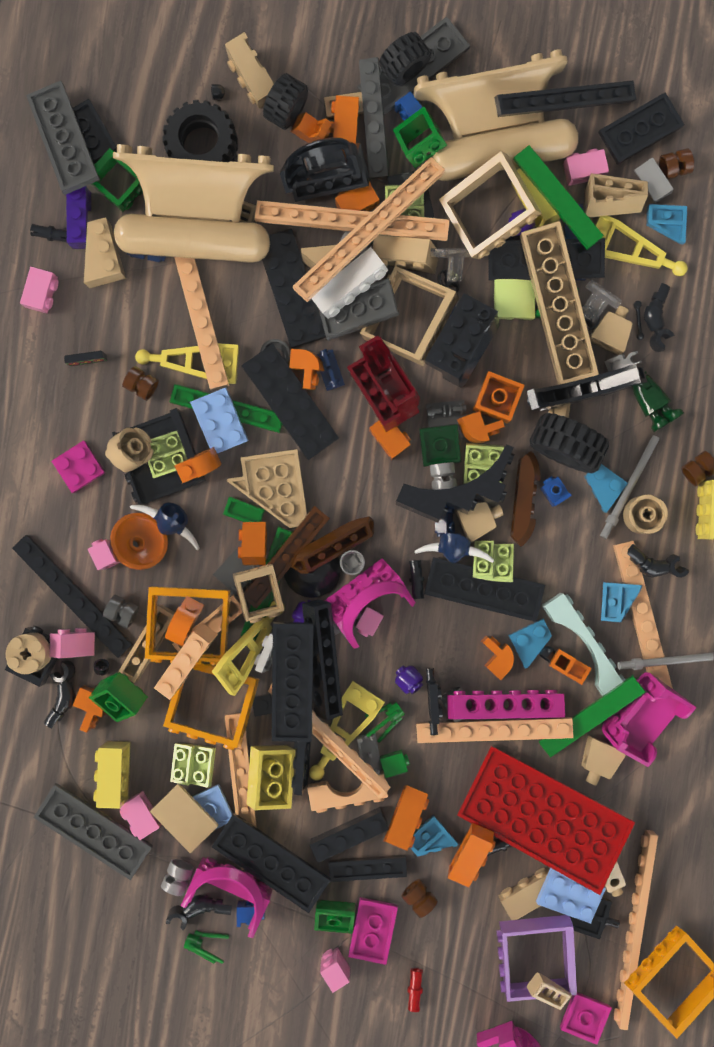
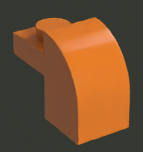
[290,112,332,143]
[290,349,324,390]
[457,411,505,443]
[175,447,222,483]
[165,596,204,647]
[481,636,514,680]
[549,649,592,685]
[73,685,106,733]

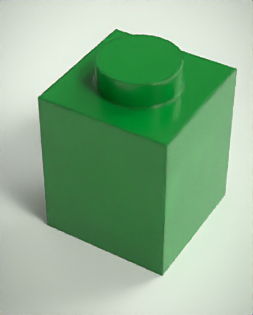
[380,749,410,778]

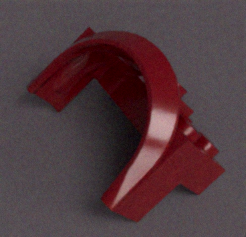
[347,336,420,432]

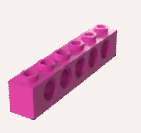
[447,690,565,719]

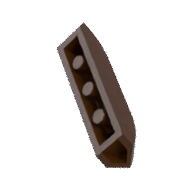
[510,450,541,547]
[291,516,374,574]

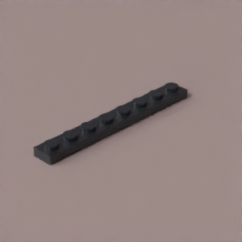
[494,80,637,117]
[12,535,133,658]

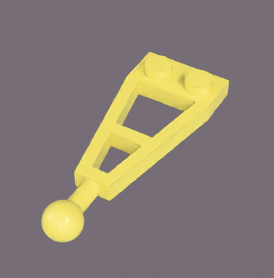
[595,216,688,276]
[135,343,239,384]
[212,601,285,696]
[309,681,385,781]

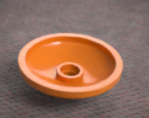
[110,513,168,570]

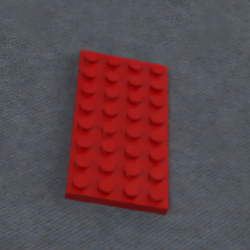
[457,746,635,895]

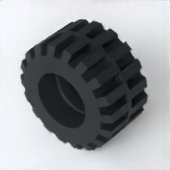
[378,32,432,86]
[263,73,308,130]

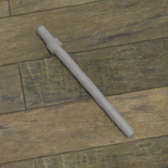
[600,435,660,539]
[617,652,714,670]

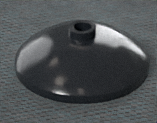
[284,541,341,598]

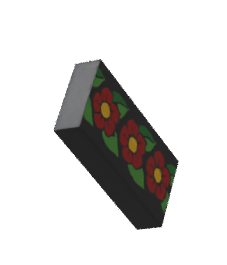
[64,350,107,366]

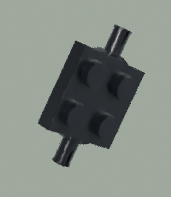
[426,668,443,735]
[570,897,620,939]

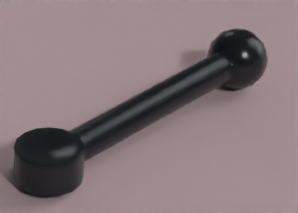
[633,301,644,340]

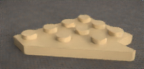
[227,449,307,528]

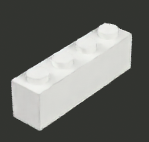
[311,247,389,319]

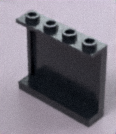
[112,408,206,505]

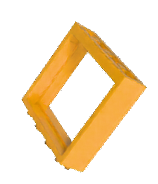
[145,586,230,666]
[163,662,260,750]
[624,926,714,1039]

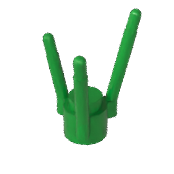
[365,702,405,743]
[184,930,229,964]

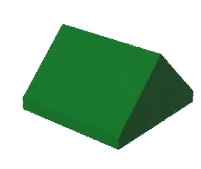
[314,900,355,934]

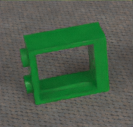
[393,106,447,169]
[91,148,143,212]

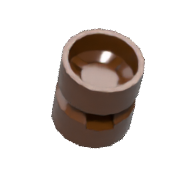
[659,148,694,180]
[122,366,159,401]
[681,451,714,487]
[401,879,438,918]

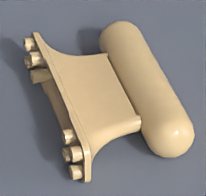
[413,49,578,181]
[113,144,274,263]

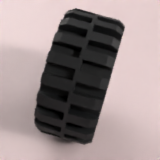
[162,100,239,163]
[529,413,609,474]

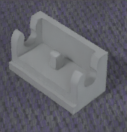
[634,157,674,203]
[357,733,382,775]

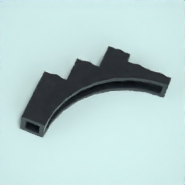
[527,363,647,411]
[396,444,515,523]

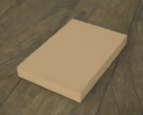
[150,783,219,853]

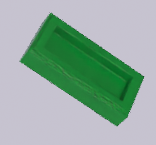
[223,497,265,522]

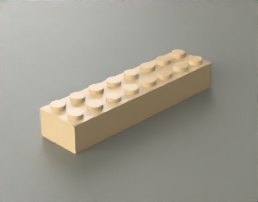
[519,221,599,385]

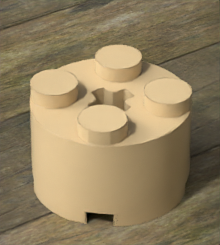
[105,427,153,472]
[623,495,668,534]
[6,633,51,674]

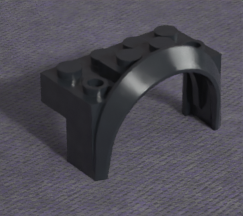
[279,138,370,202]
[425,293,500,388]

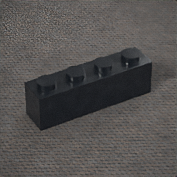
[310,807,389,863]

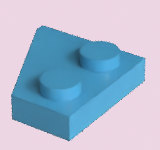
[646,204,687,245]
[601,582,642,622]
[508,618,552,669]
[411,815,459,856]

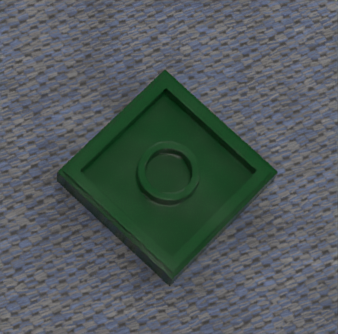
[419,424,461,467]

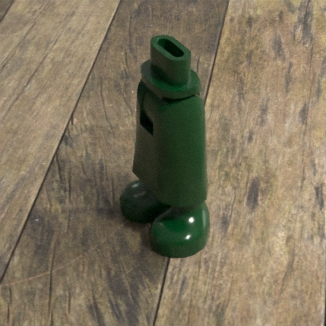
[632,371,684,432]

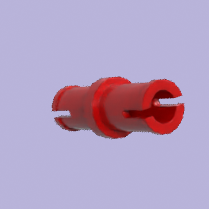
[407,968,423,1012]

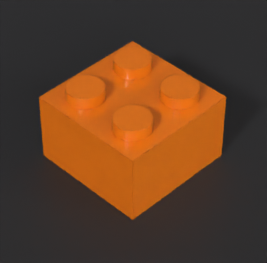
[472,371,525,424]

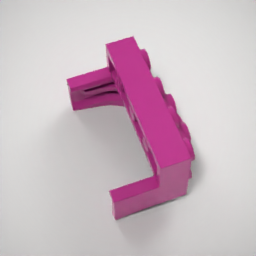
[325,558,416,649]
[181,857,273,938]
[477,1021,541,1047]

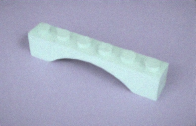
[541,593,626,696]

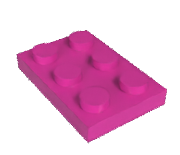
[348,897,398,965]

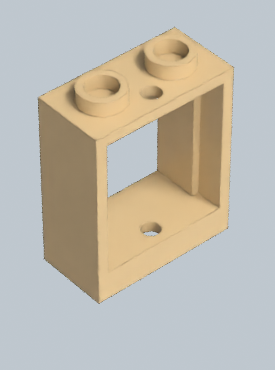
[233,564,285,623]

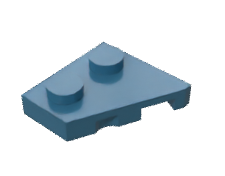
[584,464,628,513]

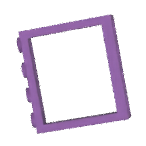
[496,915,577,1002]

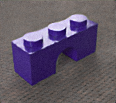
[66,186,91,249]

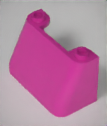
[602,672,697,767]

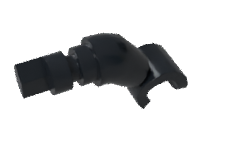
[644,283,675,352]
[627,544,689,578]
[44,660,76,729]
[166,894,232,930]

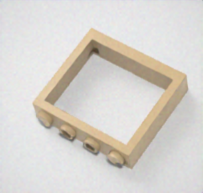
[439,151,542,259]
[360,266,459,366]

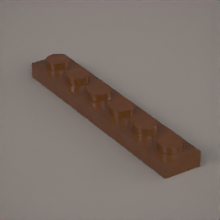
[244,506,330,609]

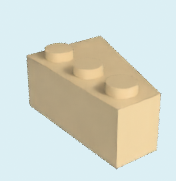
[225,32,274,109]
[584,173,648,217]
[84,217,126,288]
[373,235,439,274]

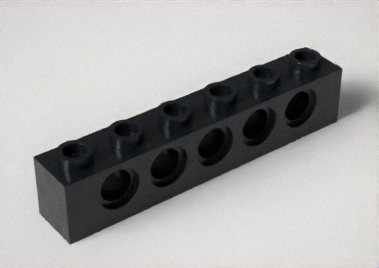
[302,599,343,720]

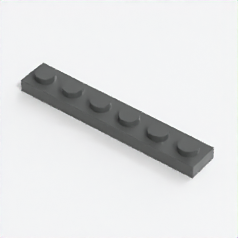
[359,57,389,179]

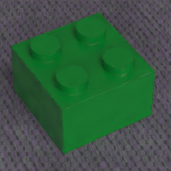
[88,672,148,722]

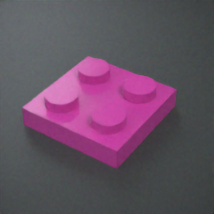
[51,440,105,493]
[560,992,612,1045]

